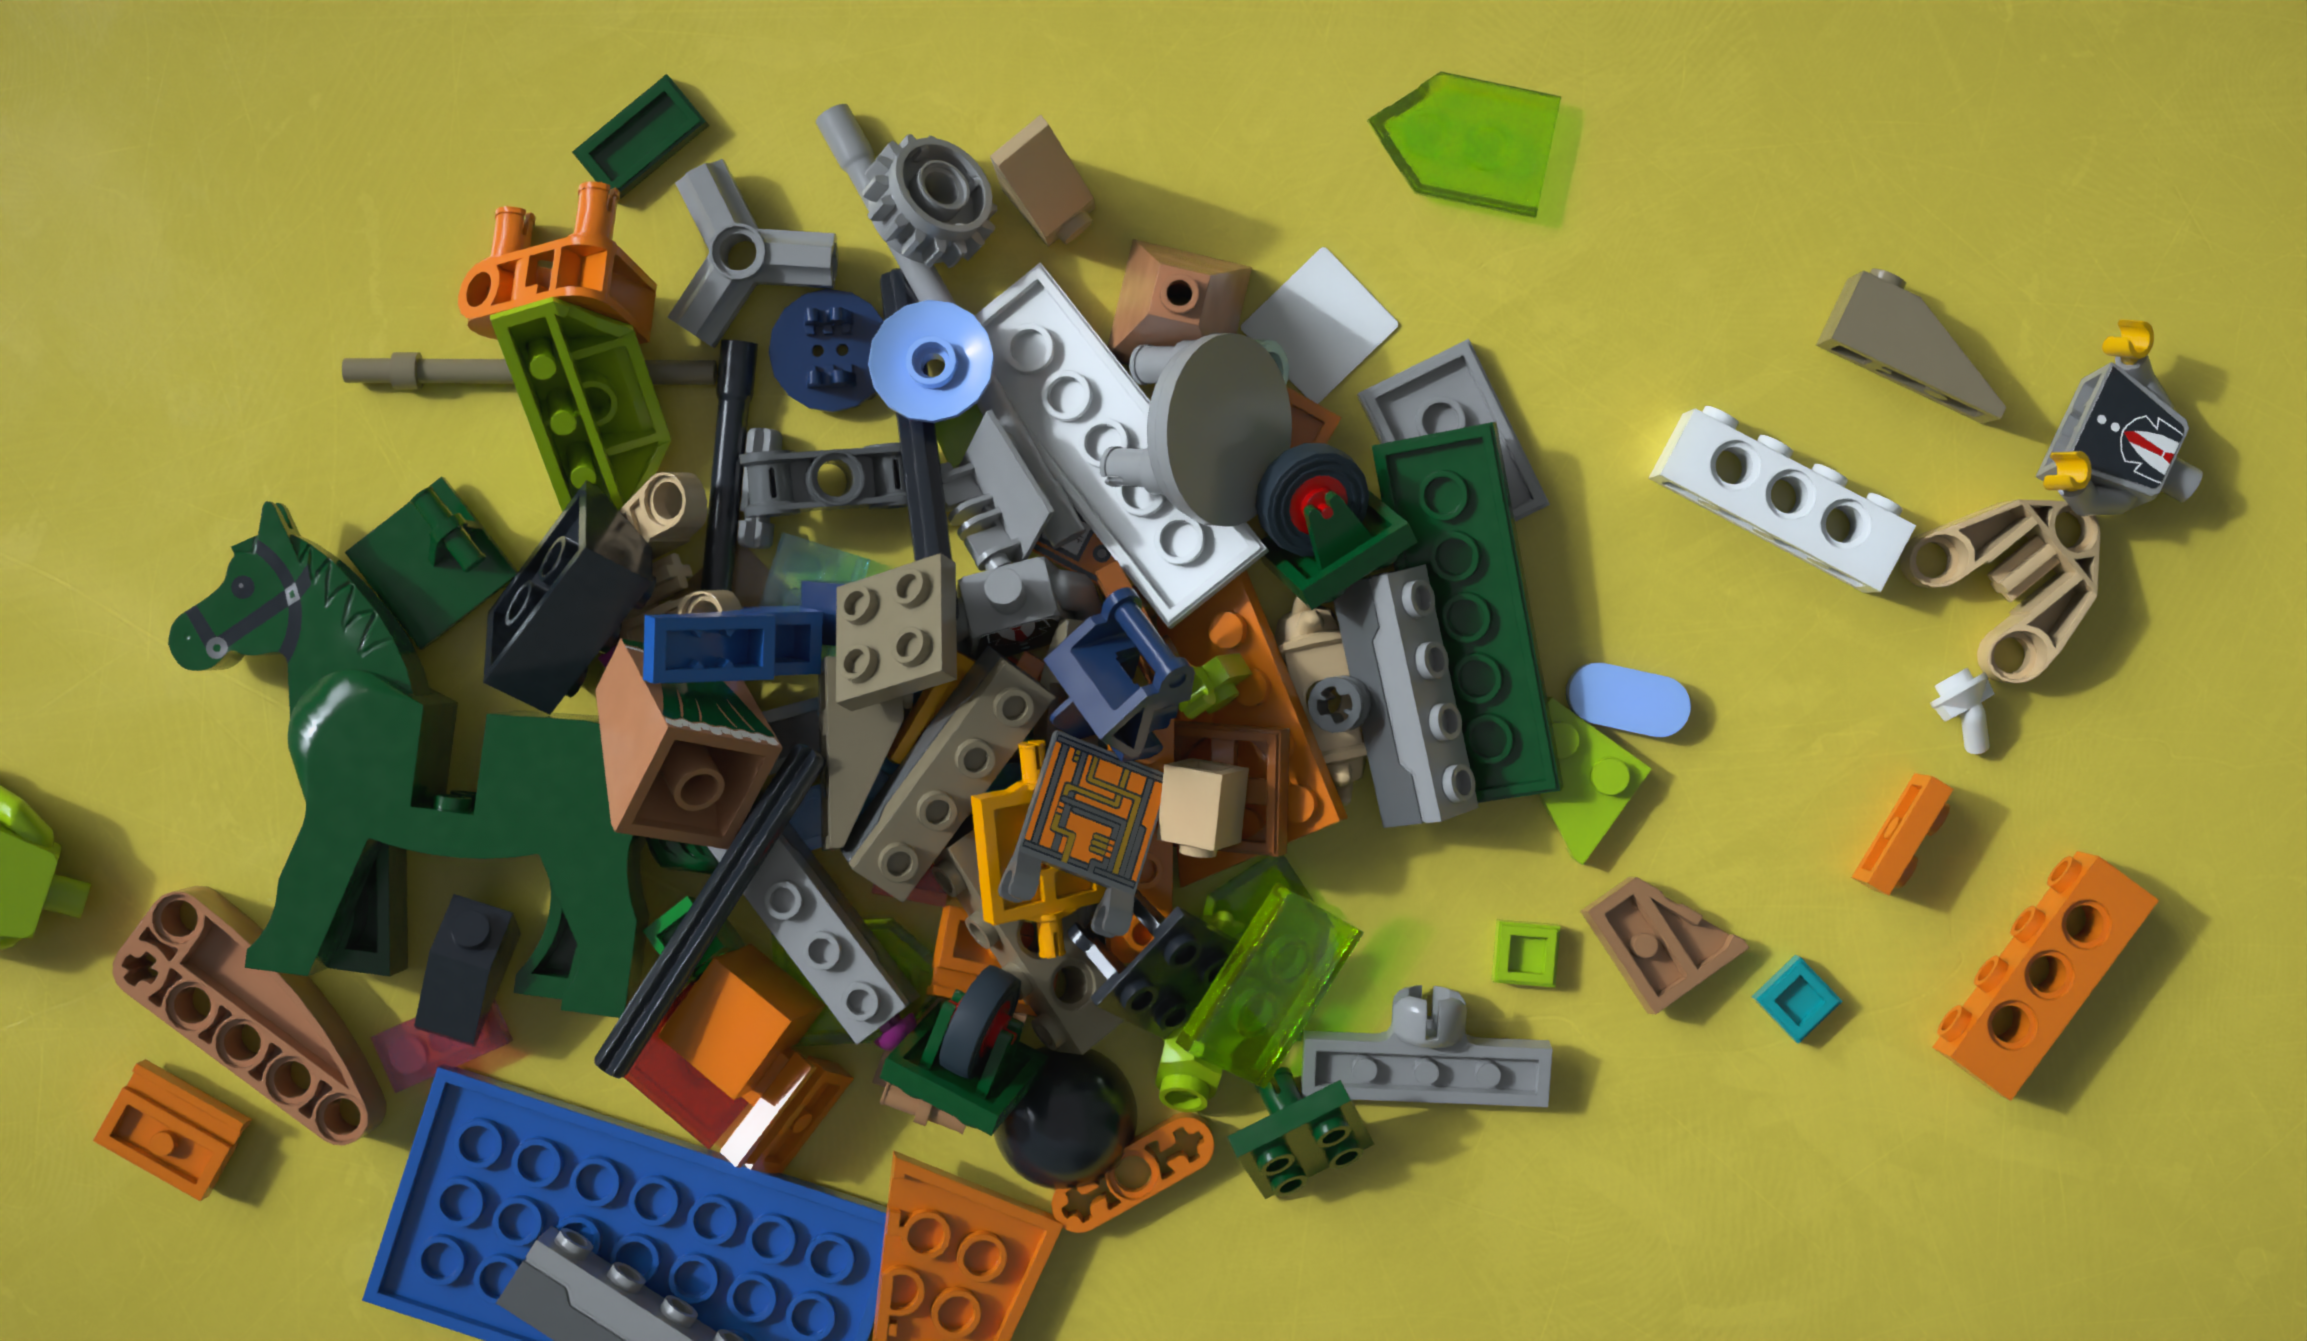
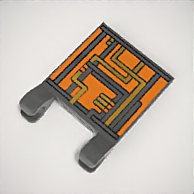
[998,730,1164,938]

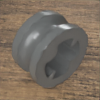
[1308,675,1372,733]

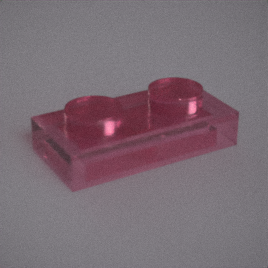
[370,999,513,1093]

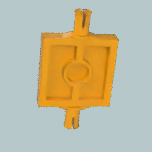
[971,740,1107,958]

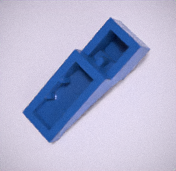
[643,606,823,684]

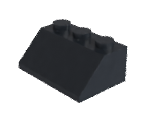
[483,480,656,715]

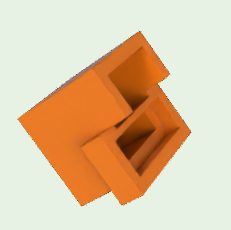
[658,944,826,1107]

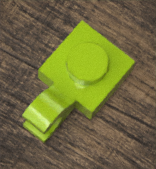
[1178,653,1253,719]

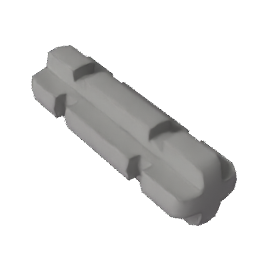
[737,428,783,549]

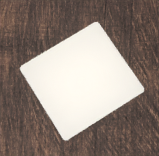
[1241,247,1398,404]

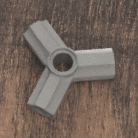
[667,159,838,349]

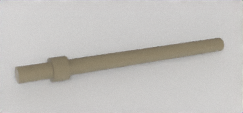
[342,352,717,389]

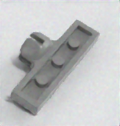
[1301,985,1553,1107]

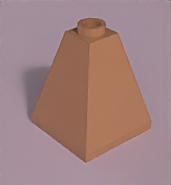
[1107,239,1252,365]

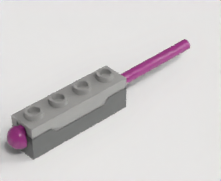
[598,645,921,1051]

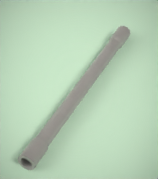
[816,104,1086,549]

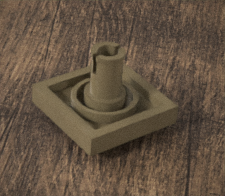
[836,553,957,711]

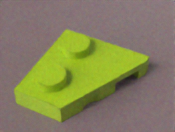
[1538,697,1651,865]

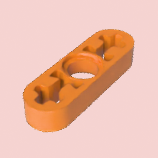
[1052,1112,1214,1233]

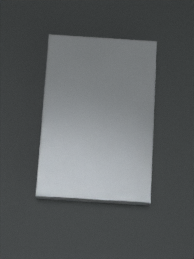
[1357,339,1550,522]

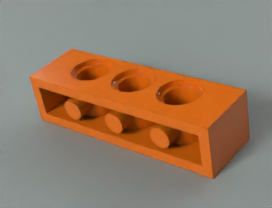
[1932,851,2159,1101]

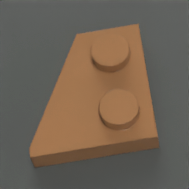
[1580,877,1749,1015]

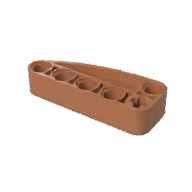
[112,886,387,1145]

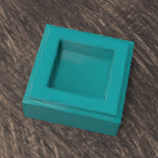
[1751,955,1843,1044]

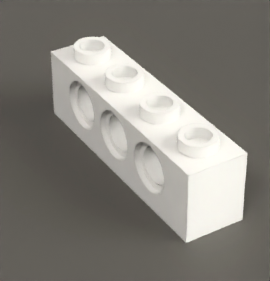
[1648,406,1916,593]

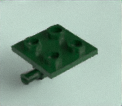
[345,477,518,649]

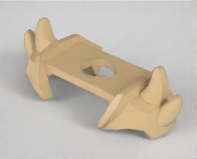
[1274,596,1367,806]

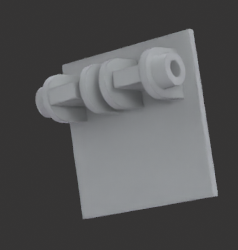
[940,409,1054,571]

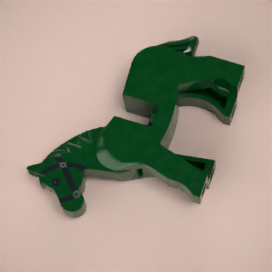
[168,501,719,1018]

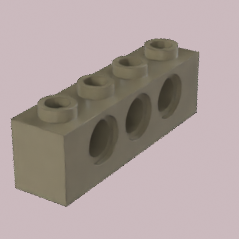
[932,814,1125,1055]

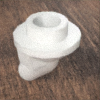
[1930,668,1995,754]

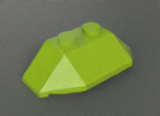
[490,297,672,512]

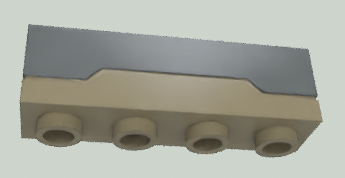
[840,645,1055,902]

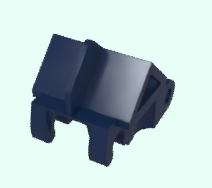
[1043,587,1195,762]

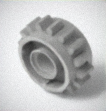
[862,134,997,268]

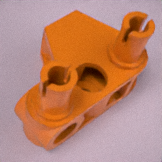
[458,181,657,344]

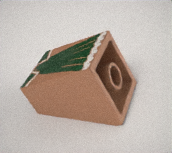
[596,638,783,850]

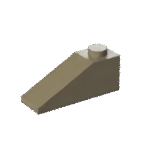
[1816,268,2006,424]
[818,656,913,851]

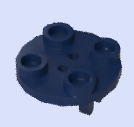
[769,289,884,413]

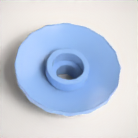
[868,300,994,423]

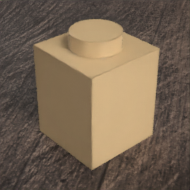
[1157,758,1249,858]

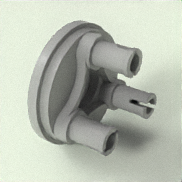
[1100,333,1292,527]

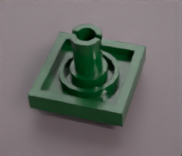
[1227,1067,1375,1199]

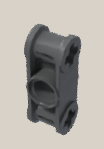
[739,442,908,518]

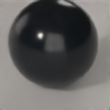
[994,1046,1138,1190]

